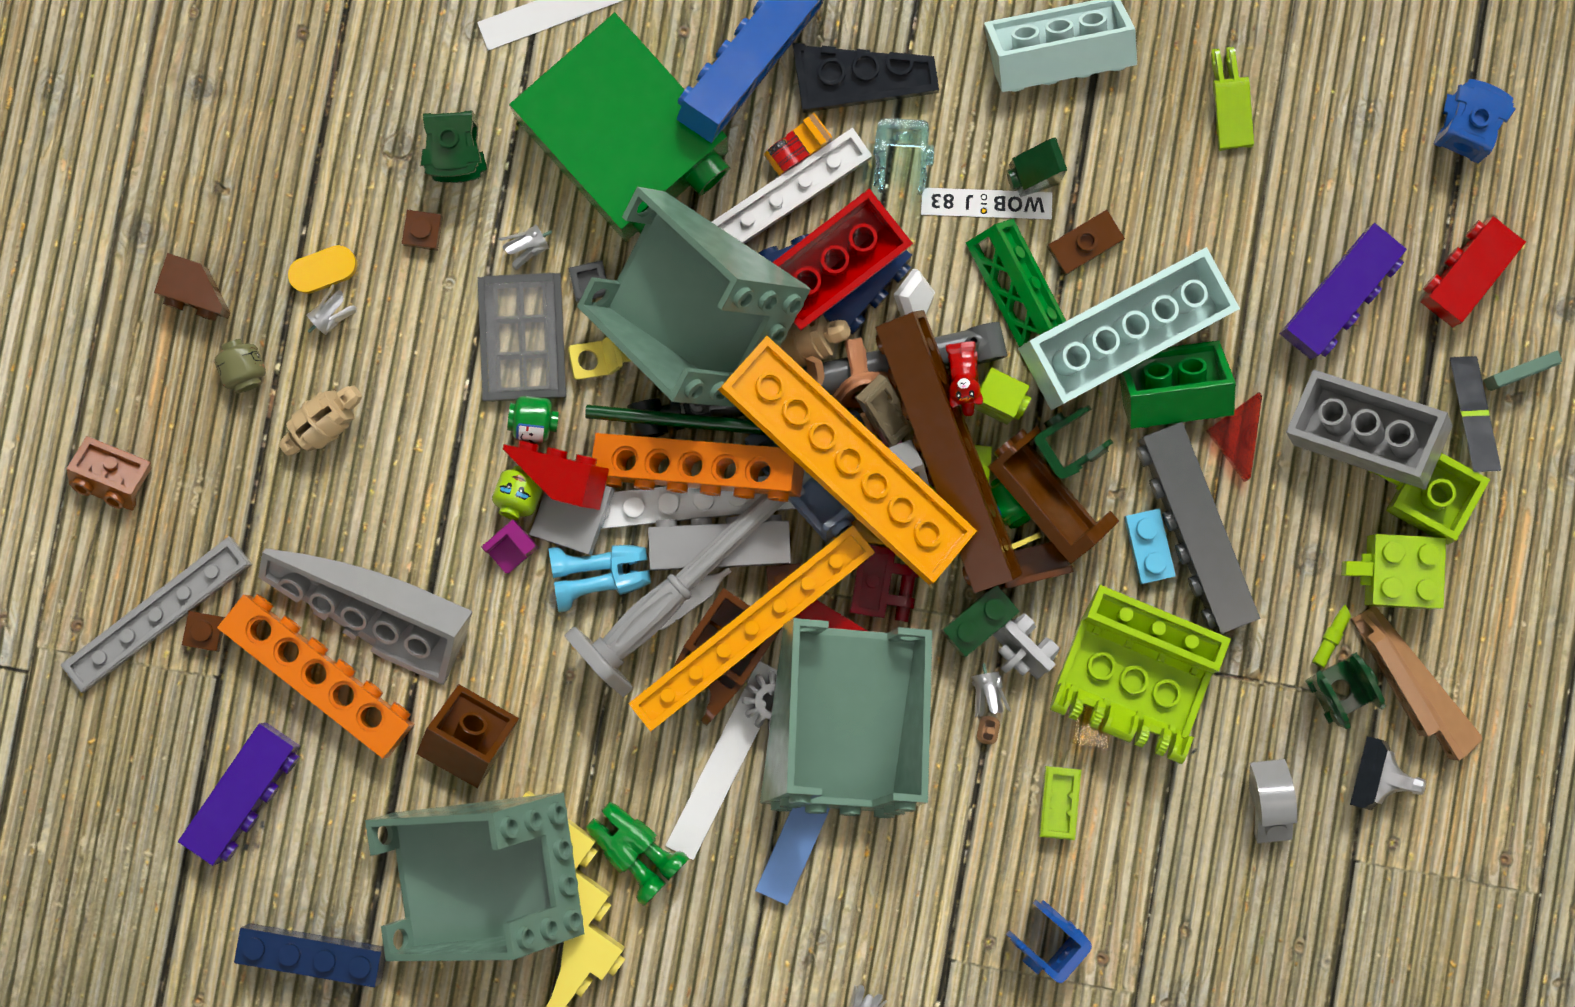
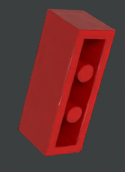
[1420,216,1526,328]

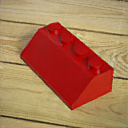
[772,188,913,331]

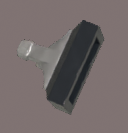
[1350,736,1426,811]

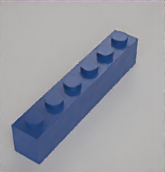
[676,0,824,143]

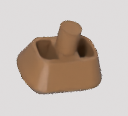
[977,716,1000,745]

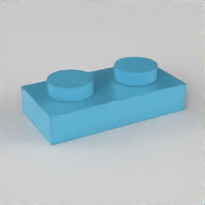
[1124,508,1176,584]

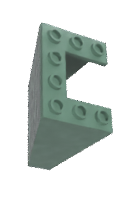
[577,187,811,407]
[760,618,932,818]
[365,792,585,961]

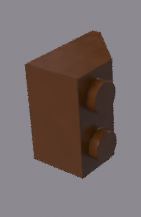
[416,684,519,789]

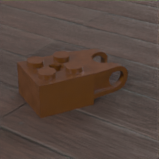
[674,588,782,726]

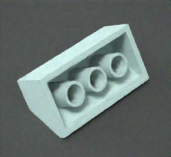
[984,0,1137,92]

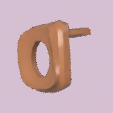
[833,338,897,408]

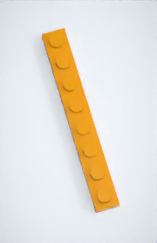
[628,525,875,732]

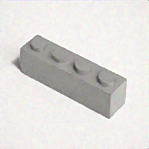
[648,515,791,571]

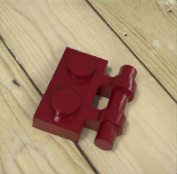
[850,545,919,622]

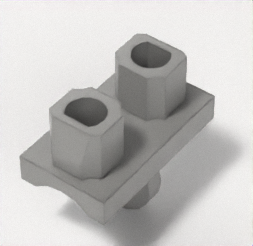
[993,614,1060,680]

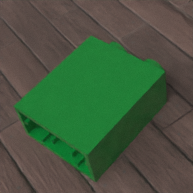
[509,12,730,242]

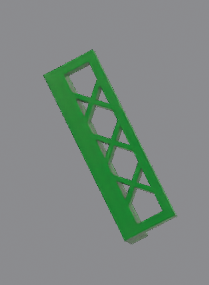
[966,218,1066,347]

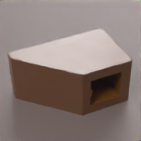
[154,253,230,321]

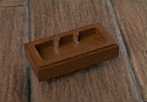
[1047,210,1125,276]

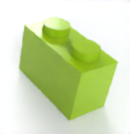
[974,367,1031,425]

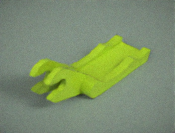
[1211,47,1254,151]

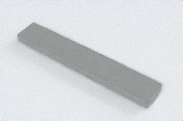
[61,536,252,693]

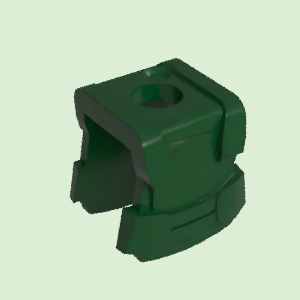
[420,110,487,183]
[1035,405,1113,479]
[1305,652,1386,729]

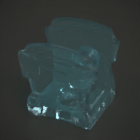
[873,118,934,195]

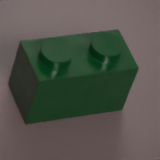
[940,585,1020,657]

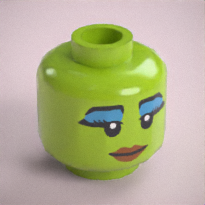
[492,466,543,521]

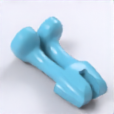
[548,545,651,612]

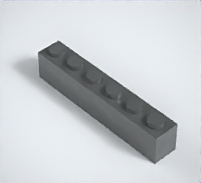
[1136,422,1261,634]

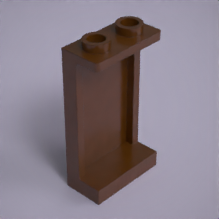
[988,426,1119,564]

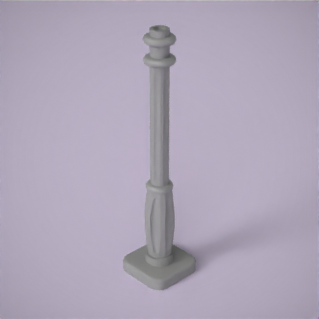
[564,470,812,698]

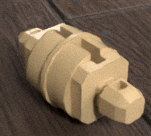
[780,315,851,367]
[279,386,362,456]

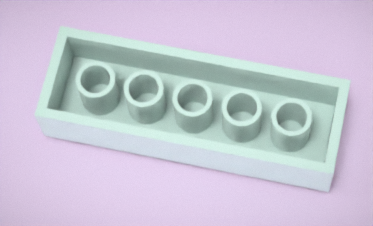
[1018,247,1240,410]

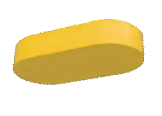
[288,245,357,294]

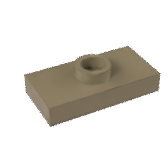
[855,374,913,447]

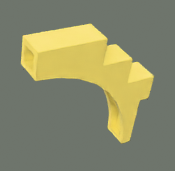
[523,791,625,1007]

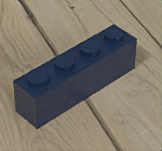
[234,923,386,988]

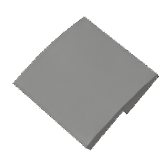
[529,485,615,556]

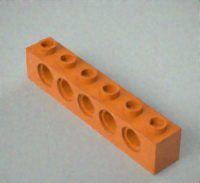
[592,433,804,502]
[217,594,415,759]

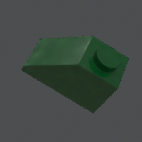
[1006,137,1067,197]

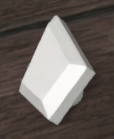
[894,269,935,316]

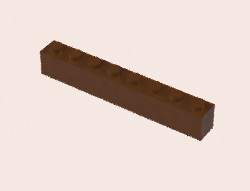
[875,310,1022,593]

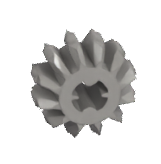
[742,671,776,730]

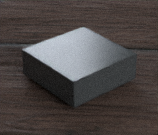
[568,260,607,303]

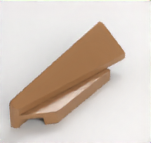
[1351,606,1482,761]

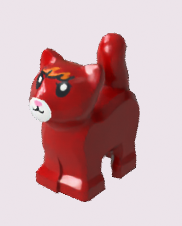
[946,341,983,417]

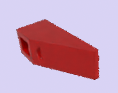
[503,440,609,510]

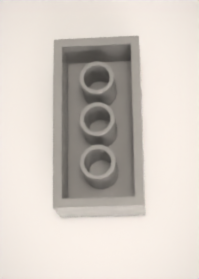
[1286,369,1453,490]

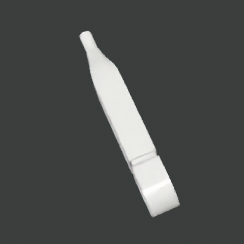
[660,567,731,630]

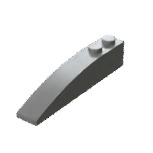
[258,548,472,685]

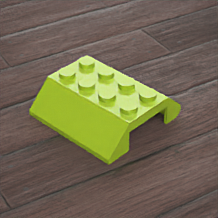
[1050,585,1231,764]

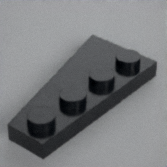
[792,43,939,113]

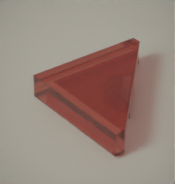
[1206,392,1262,482]

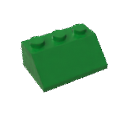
[1119,340,1236,429]

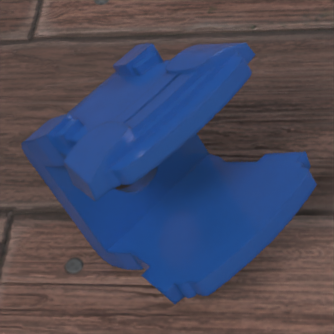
[1433,79,1516,164]
[1006,899,1092,983]

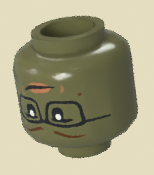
[214,339,266,393]

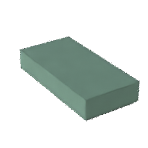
[1483,350,1562,391]

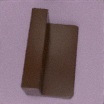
[1000,542,1074,590]

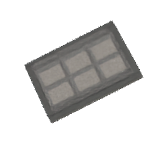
[477,273,567,402]

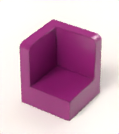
[481,520,539,574]

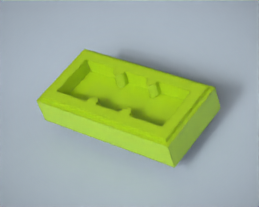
[1039,766,1081,840]

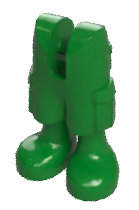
[585,802,689,906]

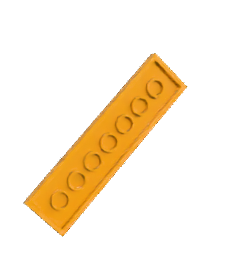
[718,336,977,585]

